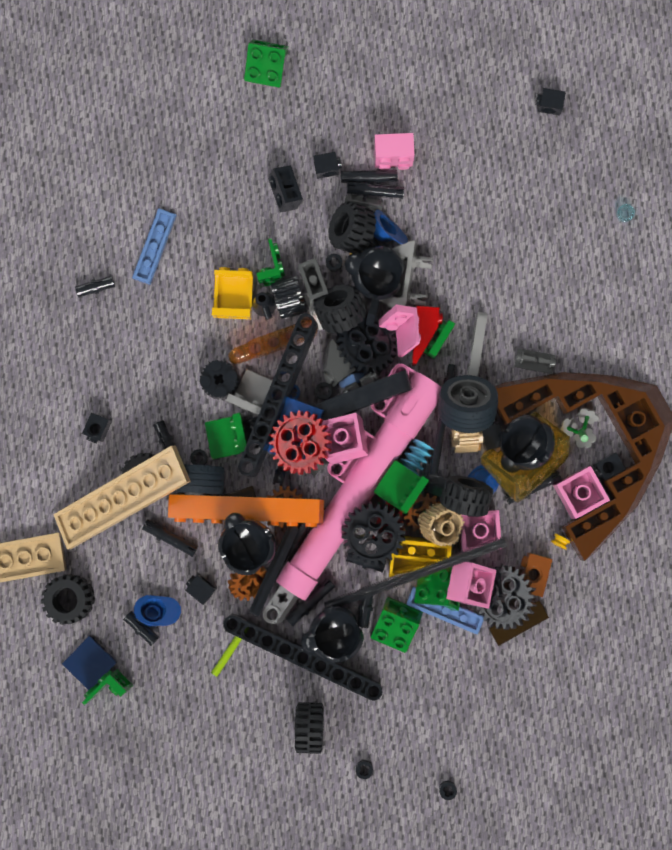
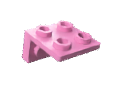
[378,304,421,357]

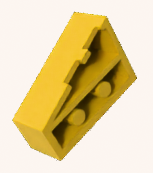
[389,536,452,577]

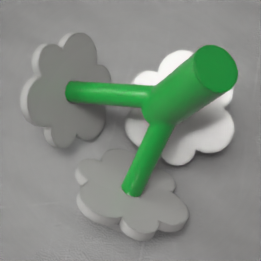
[559,408,599,448]

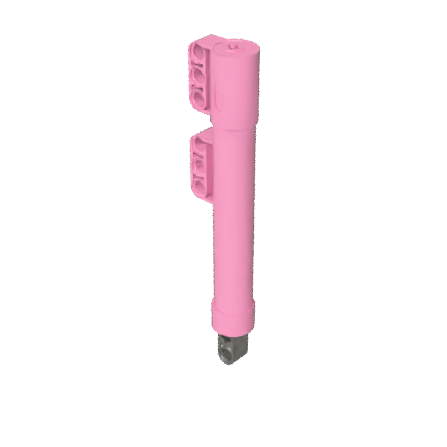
[263,364,442,624]

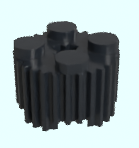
[271,276,307,319]
[199,360,240,400]

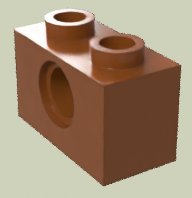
[521,553,553,597]

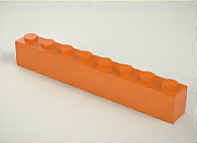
[168,494,324,527]

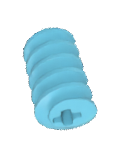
[400,439,434,476]

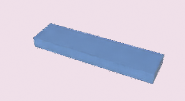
[132,208,177,285]
[406,587,484,635]

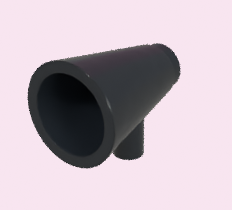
[252,292,277,320]

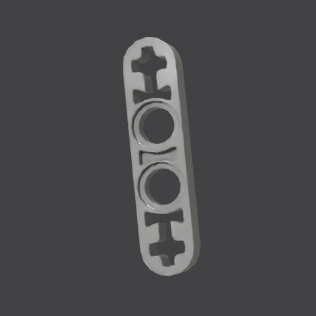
[467,311,487,376]

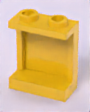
[212,267,254,320]

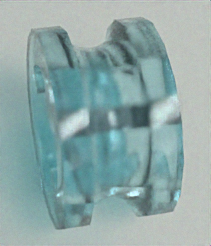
[616,204,635,223]

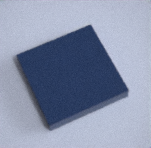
[62,635,117,690]

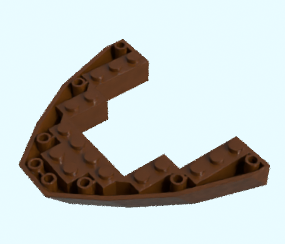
[495,372,672,561]

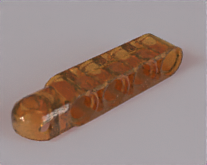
[228,320,318,364]

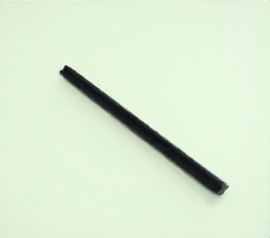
[324,536,508,609]

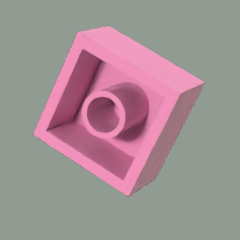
[374,133,414,170]
[321,413,369,464]
[553,466,610,519]
[459,510,501,552]
[446,562,496,609]

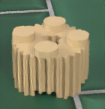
[451,429,483,453]
[418,503,465,547]

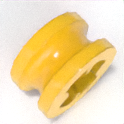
[550,533,570,550]

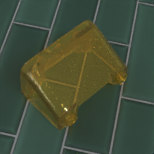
[481,411,570,503]

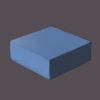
[339,372,364,388]

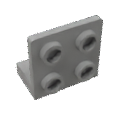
[226,370,277,416]

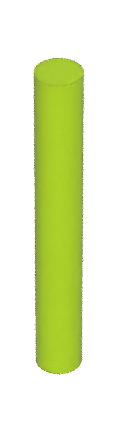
[211,627,249,677]

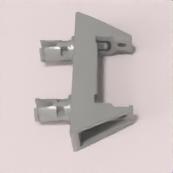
[379,240,433,309]

